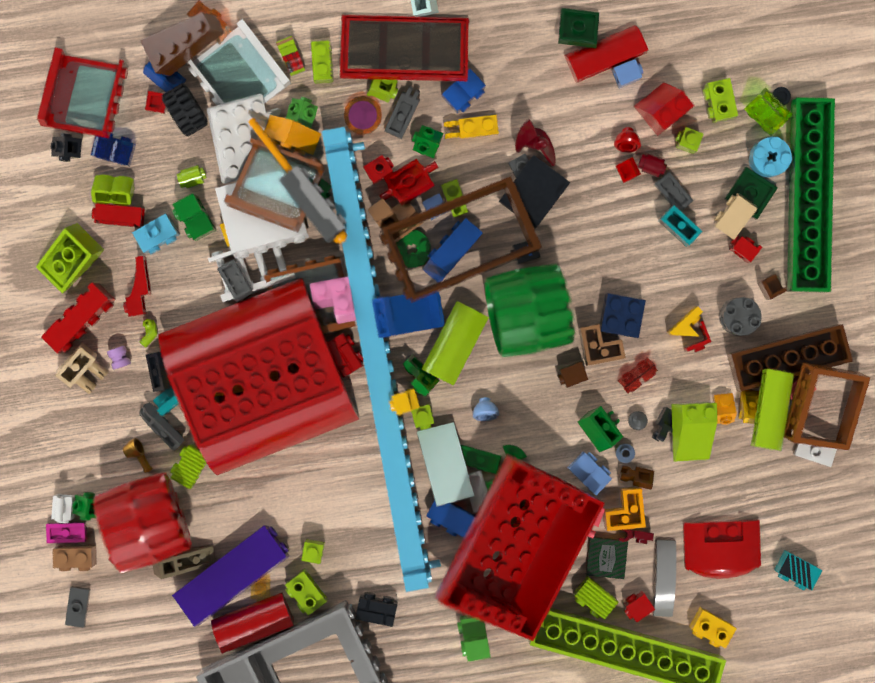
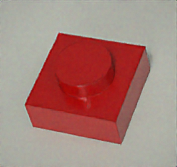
[145,91,166,114]
[615,157,641,183]

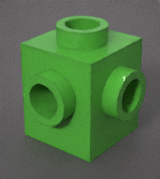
[286,97,318,129]

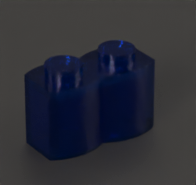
[90,133,136,167]

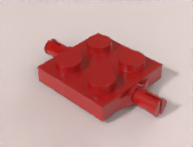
[379,159,439,206]

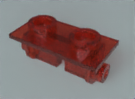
[617,358,658,394]

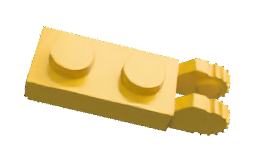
[444,115,499,139]

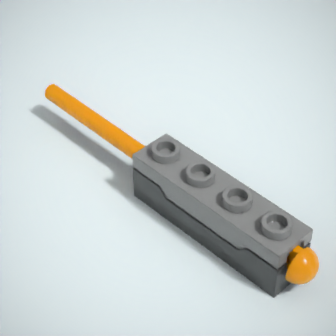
[248,118,347,243]

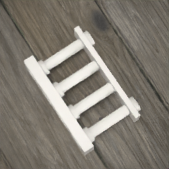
[208,247,297,302]

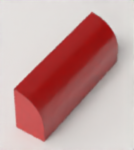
[564,25,649,83]
[211,592,294,654]

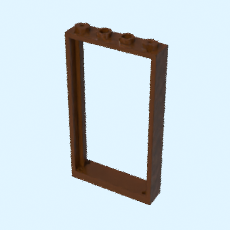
[379,176,542,303]

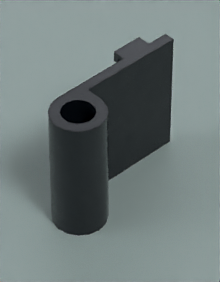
[499,155,571,229]

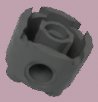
[719,297,762,336]

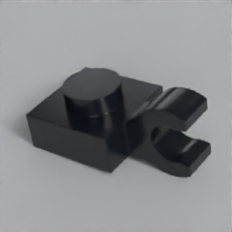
[652,407,673,442]

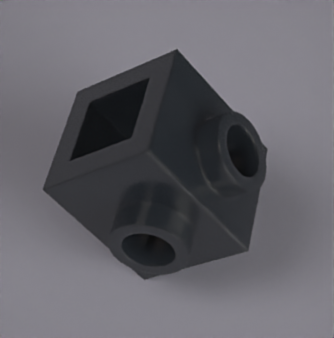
[50,133,82,162]

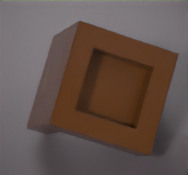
[757,274,788,300]

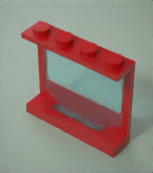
[37,48,128,138]

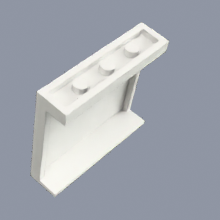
[215,169,309,259]

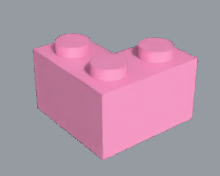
[310,277,356,324]

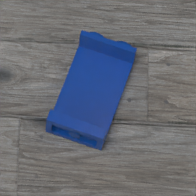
[372,292,445,338]

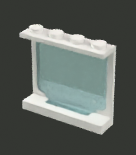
[188,19,291,106]

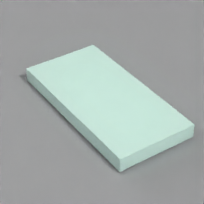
[417,422,474,507]

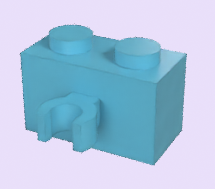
[132,214,180,255]

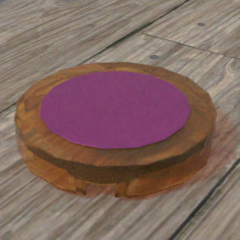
[344,96,382,135]

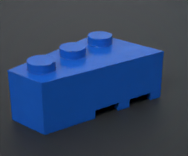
[422,218,483,283]
[426,500,476,541]

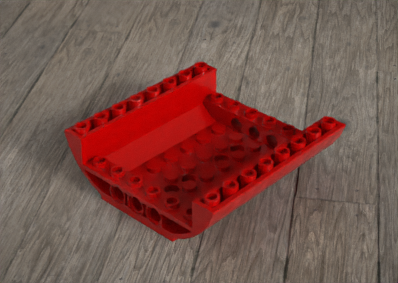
[158,278,359,476]

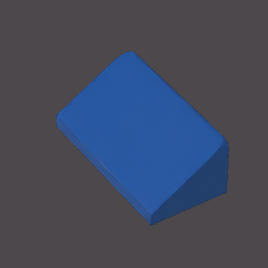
[143,61,187,93]

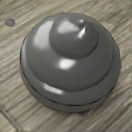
[628,411,648,430]

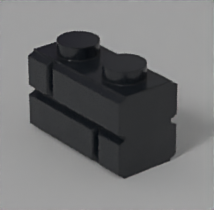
[355,592,398,627]

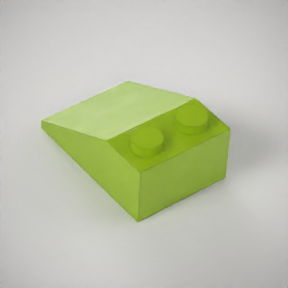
[36,223,104,294]
[671,402,717,462]

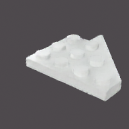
[207,94,281,184]

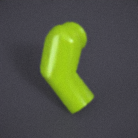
[139,319,158,348]

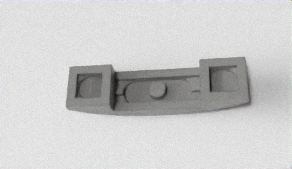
[653,540,676,617]

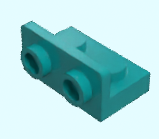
[153,385,179,416]

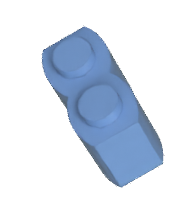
[567,452,612,495]

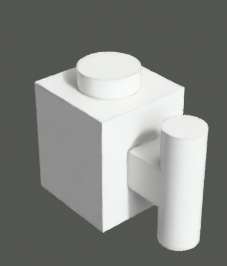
[51,494,75,523]

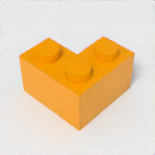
[264,115,321,156]
[603,487,646,531]

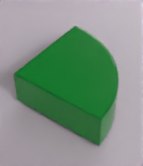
[503,444,527,460]

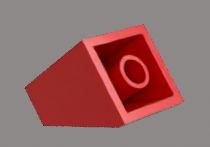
[634,82,695,136]

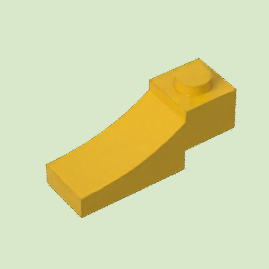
[389,388,420,415]

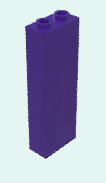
[172,525,290,627]

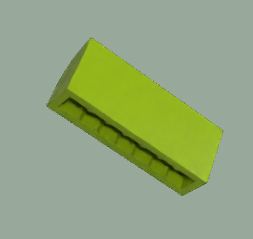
[422,301,489,386]
[751,369,794,451]

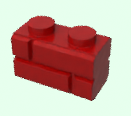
[327,333,364,378]

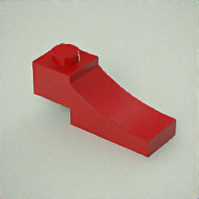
[123,256,152,317]

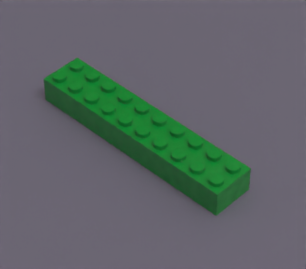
[787,97,835,293]

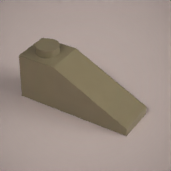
[153,545,215,579]

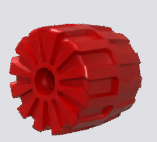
[94,472,192,573]

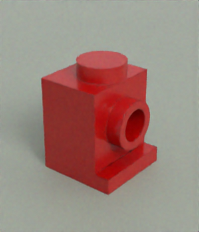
[729,235,763,263]

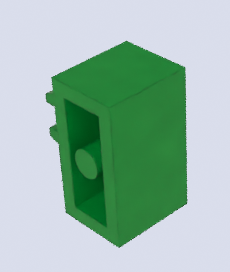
[577,406,624,453]

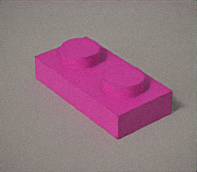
[46,522,87,543]

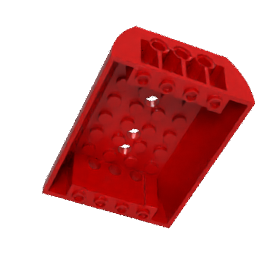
[435,454,605,641]

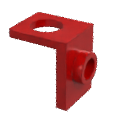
[684,321,712,352]

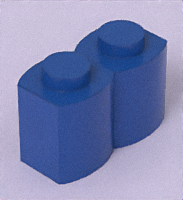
[442,69,486,113]

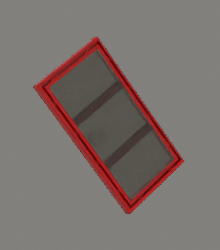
[340,15,470,81]

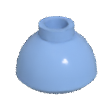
[473,397,499,421]

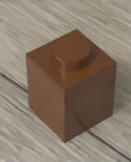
[557,361,589,388]

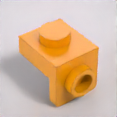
[713,393,737,425]

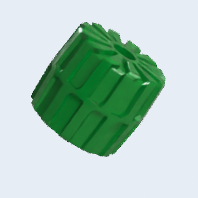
[484,264,575,357]

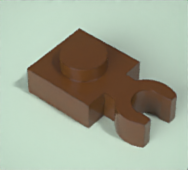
[620,466,654,490]

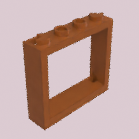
[784,363,871,450]

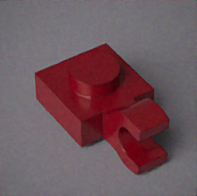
[618,529,654,544]

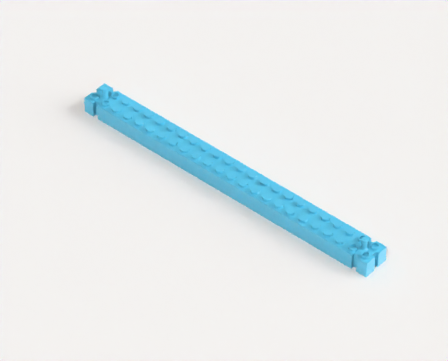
[322,127,441,592]

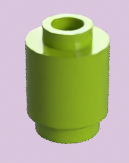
[177,165,207,189]

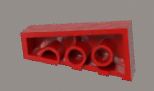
[41,282,116,353]

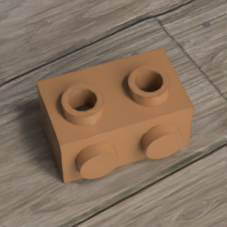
[53,545,97,571]

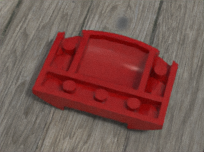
[683,520,761,579]

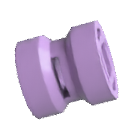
[107,346,131,370]

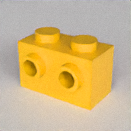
[689,607,737,649]

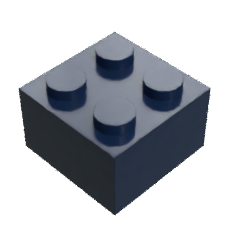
[600,293,646,338]

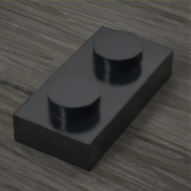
[146,352,170,392]

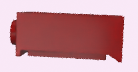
[92,203,145,227]

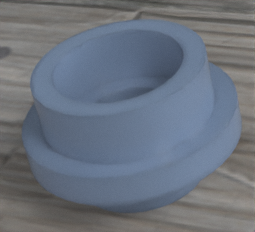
[616,444,635,463]

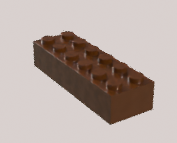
[727,324,853,391]

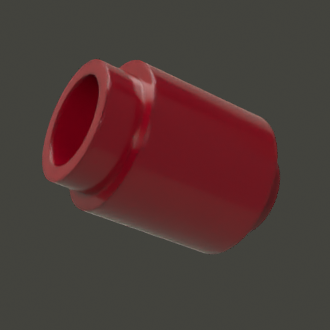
[638,153,667,177]

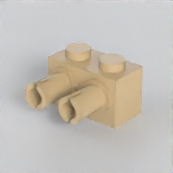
[55,342,109,394]

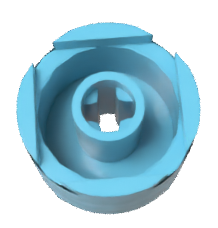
[749,137,792,178]

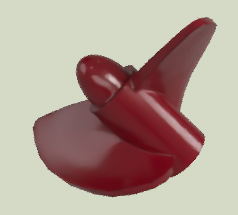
[515,119,556,166]

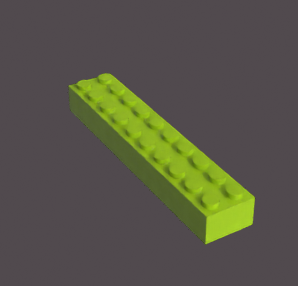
[528,608,726,683]

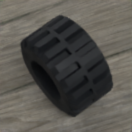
[162,83,208,137]

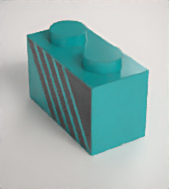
[658,205,703,247]
[774,550,823,591]

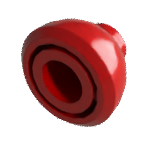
[614,127,641,153]

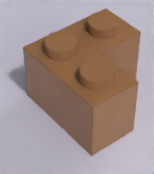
[367,198,424,243]
[578,324,626,366]

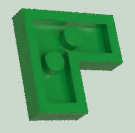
[402,354,440,397]

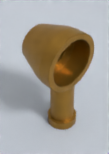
[123,438,153,473]

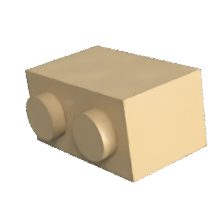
[714,193,757,239]

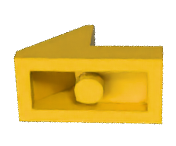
[667,306,703,337]
[739,390,759,424]

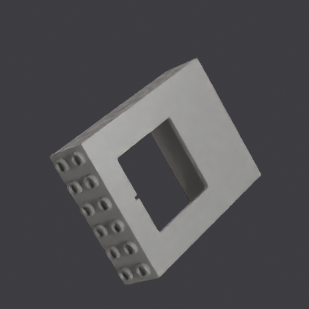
[196,601,388,683]

